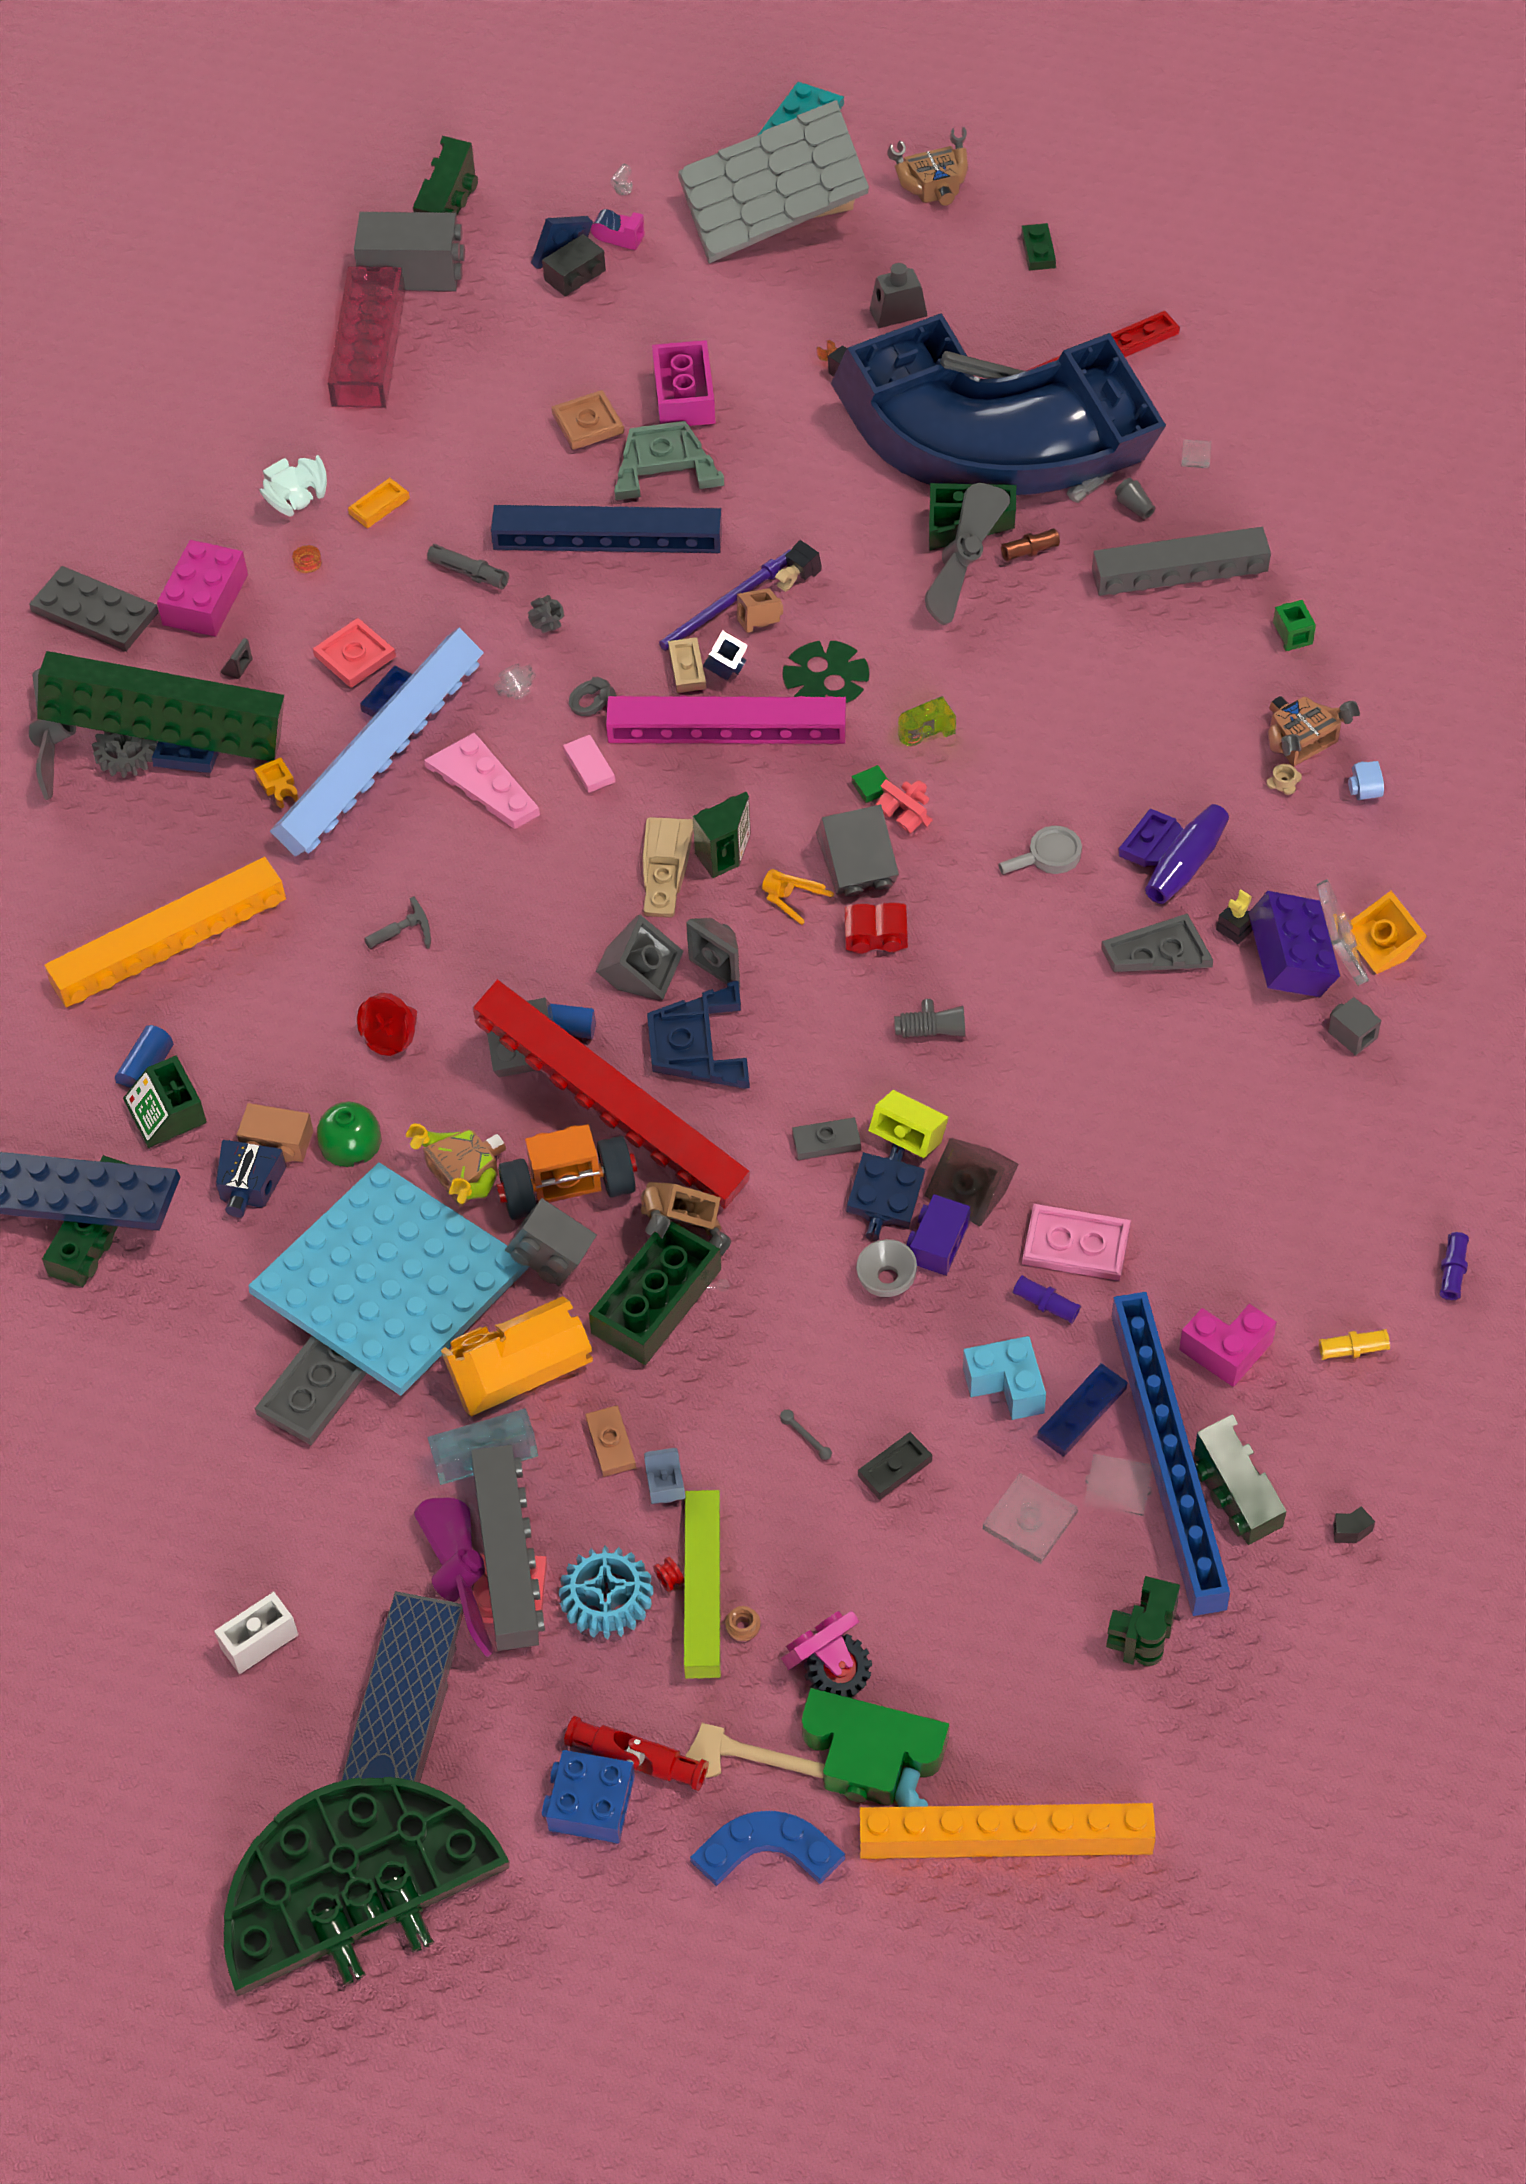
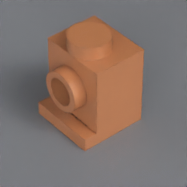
[737,588,783,633]

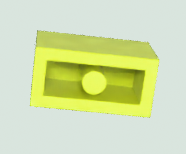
[868,1090,949,1158]

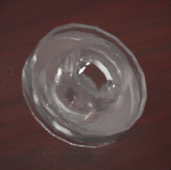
[494,664,536,700]

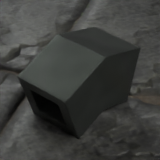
[1333,1506,1375,1543]

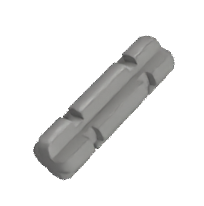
[1067,473,1113,503]

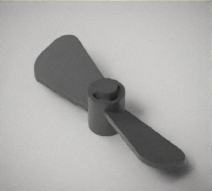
[925,483,1010,625]
[29,668,76,800]

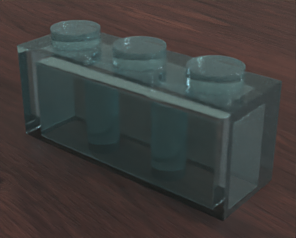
[427,1408,538,1485]

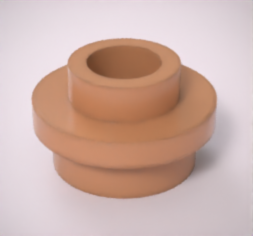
[725,1606,761,1641]

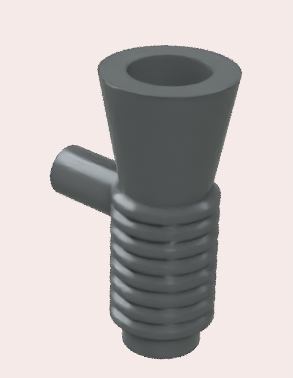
[894,999,965,1038]

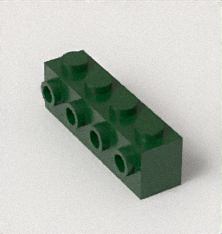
[42,1155,131,1288]

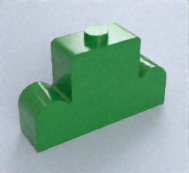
[802,1688,950,1806]

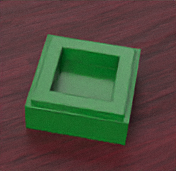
[852,765,889,803]

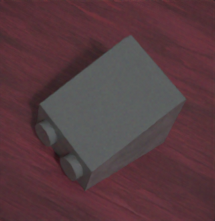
[816,805,899,897]

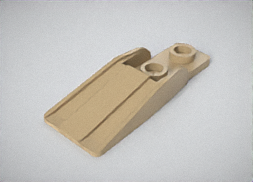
[643,817,693,917]

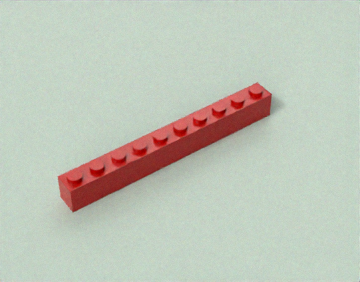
[473,979,750,1209]

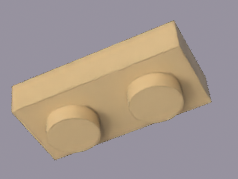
[668,637,706,693]

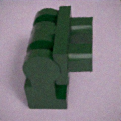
[1106,1576,1180,1666]

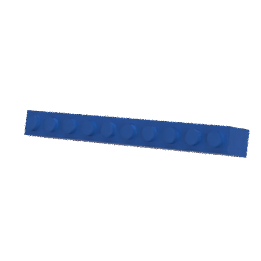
[1111,1291,1230,1616]

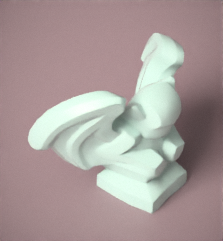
[259,455,327,516]

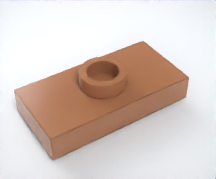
[585,1405,636,1477]

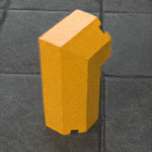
[441,1296,593,1416]

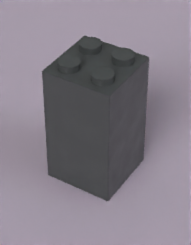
[354,212,465,291]

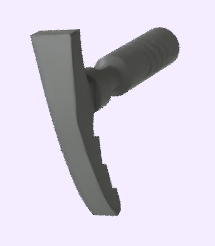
[364,896,431,949]

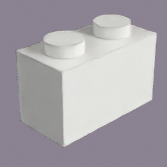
[214,1592,298,1674]

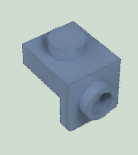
[644,1448,686,1504]

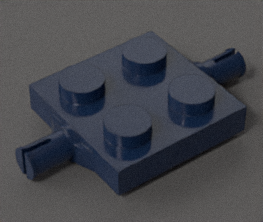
[846,1143,926,1241]

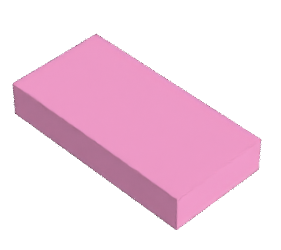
[563,735,616,793]

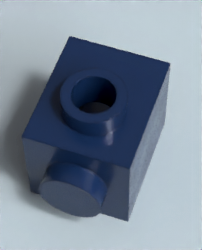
[703,631,748,681]

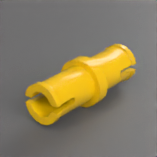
[1319,1329,1390,1360]

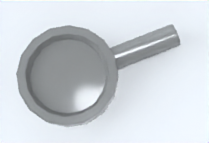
[998,826,1082,874]

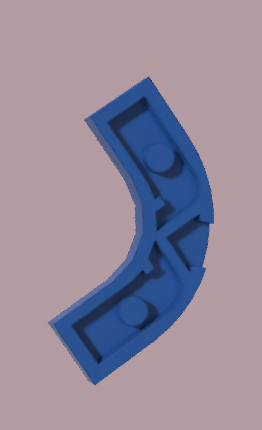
[690,1811,845,1886]

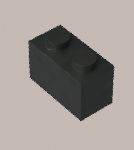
[542,234,606,296]

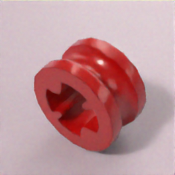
[653,1557,685,1592]

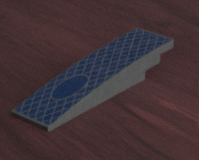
[341,1591,464,1783]

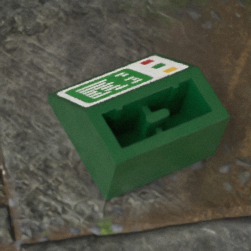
[693,792,751,878]
[123,1055,207,1148]

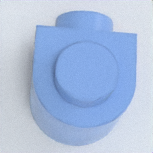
[1348,761,1384,800]

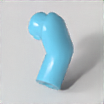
[895,1768,928,1807]

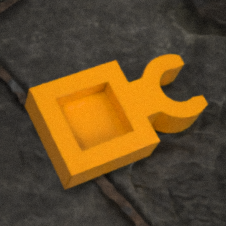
[254,757,299,809]

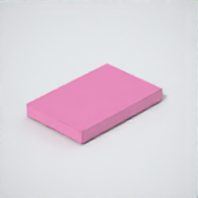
[1022,1204,1131,1281]

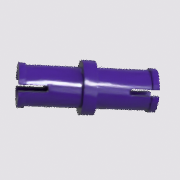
[1439,1232,1469,1300]
[1013,1275,1081,1324]

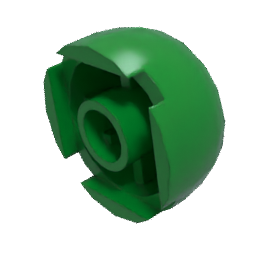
[317,1101,382,1167]

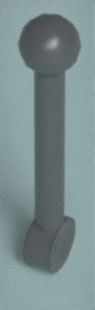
[780,1409,832,1460]

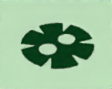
[782,641,870,703]

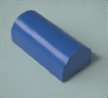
[550,1003,596,1039]
[115,1025,174,1088]

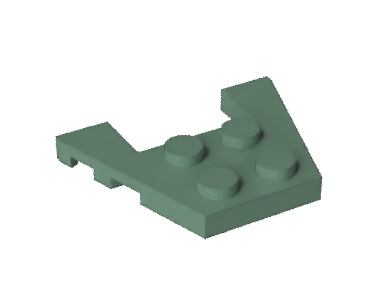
[614,421,724,500]

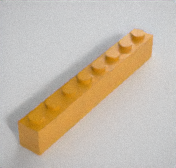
[44,857,286,1008]
[860,1803,1156,1859]

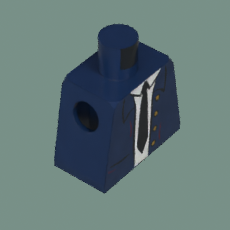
[216,1140,286,1217]

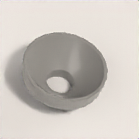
[856,1239,917,1297]

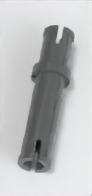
[427,544,509,589]

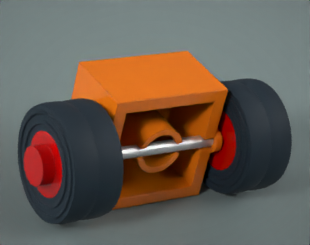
[496,1124,637,1220]

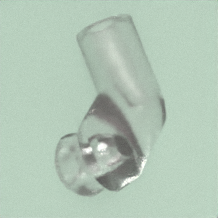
[610,164,633,196]

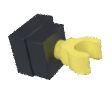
[1216,890,1253,944]

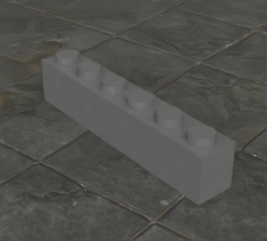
[1092,526,1271,596]
[471,1445,545,1651]

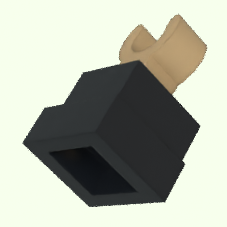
[775,540,822,592]

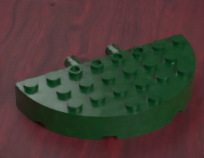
[224,1777,510,1997]

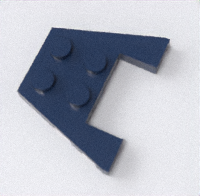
[647,981,750,1089]

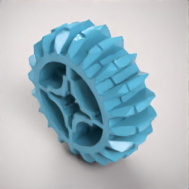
[559,1545,654,1640]

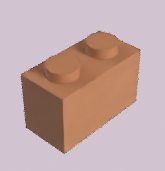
[237,1103,313,1162]

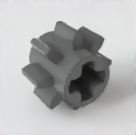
[528,595,564,634]

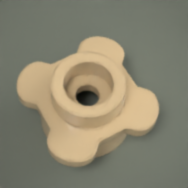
[1267,764,1302,795]

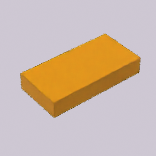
[348,478,410,529]

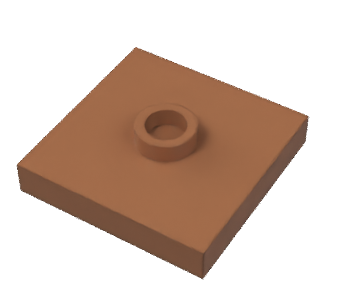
[551,390,624,450]

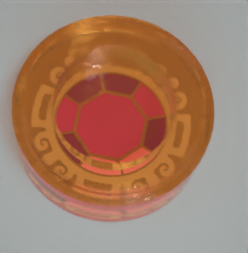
[292,545,322,573]

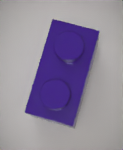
[907,1194,971,1276]

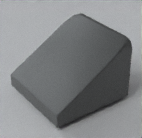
[221,638,252,679]

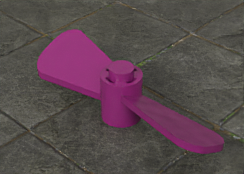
[414,1498,493,1657]

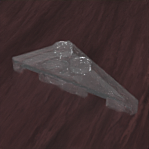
[1316,879,1369,986]

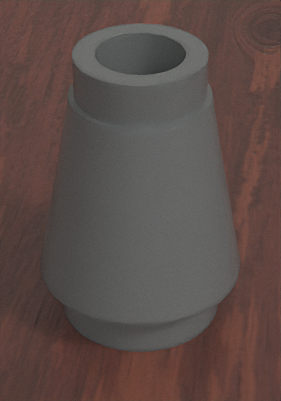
[1115,478,1156,520]

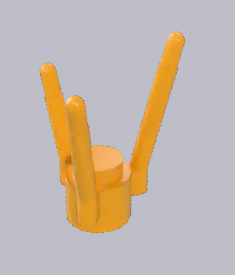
[762,869,834,925]

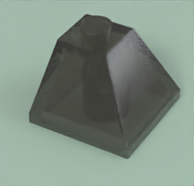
[924,1138,1019,1226]

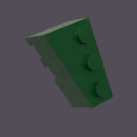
[413,136,478,216]

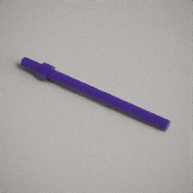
[659,549,791,651]

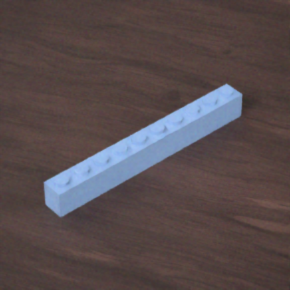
[270,627,484,857]

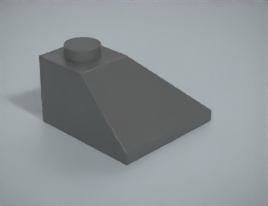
[596,915,684,1001]
[686,918,740,988]

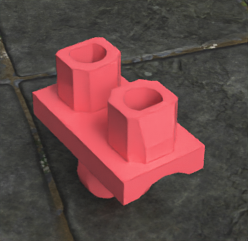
[875,779,933,834]

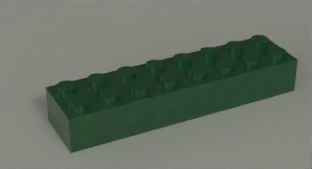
[37,651,285,762]

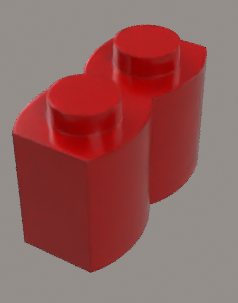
[844,903,908,954]

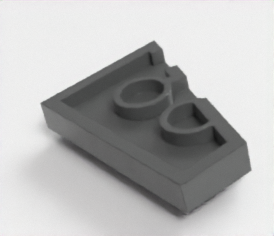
[1101,914,1213,972]

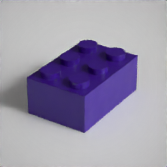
[1249,891,1340,997]

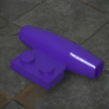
[1118,804,1229,904]

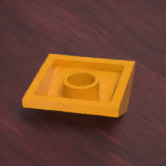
[1341,890,1427,974]

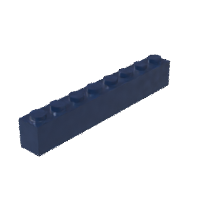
[491,505,722,553]

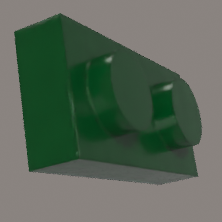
[1021,223,1056,271]

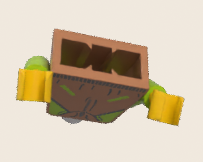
[405,1123,506,1207]

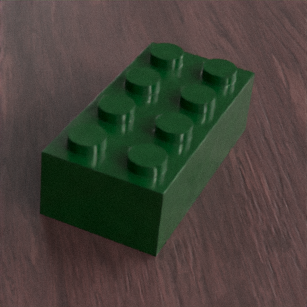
[589,1221,722,1366]

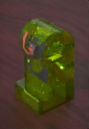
[898,696,956,746]

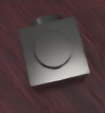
[1328,997,1381,1056]

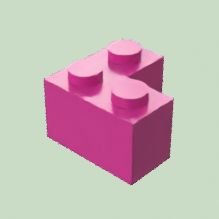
[1179,1303,1277,1387]

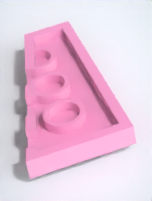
[424,733,540,829]

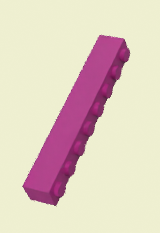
[606,696,846,744]

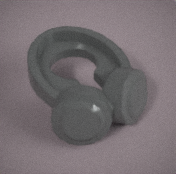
[569,677,617,716]

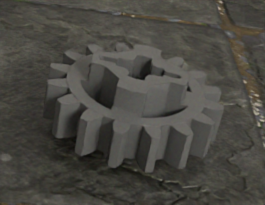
[92,731,158,778]

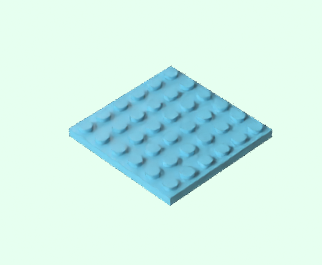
[248,1162,529,1396]

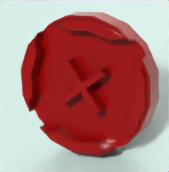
[357,993,417,1056]

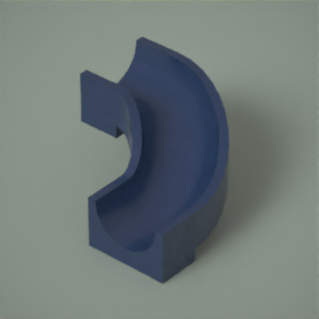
[831,313,1166,496]

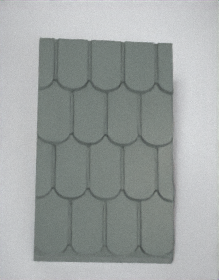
[678,100,869,263]

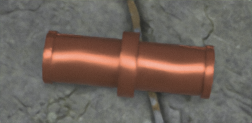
[1000,528,1060,562]

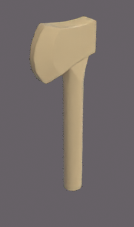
[685,1723,825,1779]

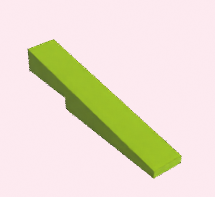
[684,1490,721,1679]

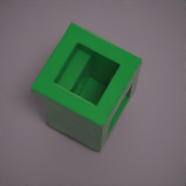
[1273,600,1316,651]

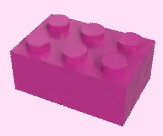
[652,340,716,426]
[157,540,248,637]

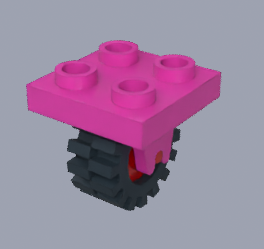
[781,1610,872,1698]

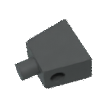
[870,263,927,328]

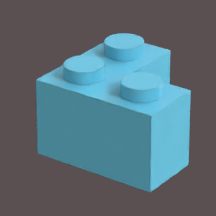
[963,1336,1046,1420]

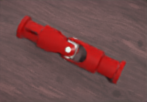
[564,1715,709,1791]

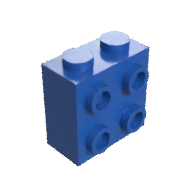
[542,1750,635,1844]

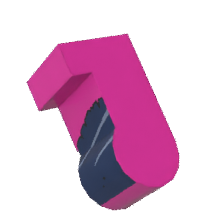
[591,209,645,250]

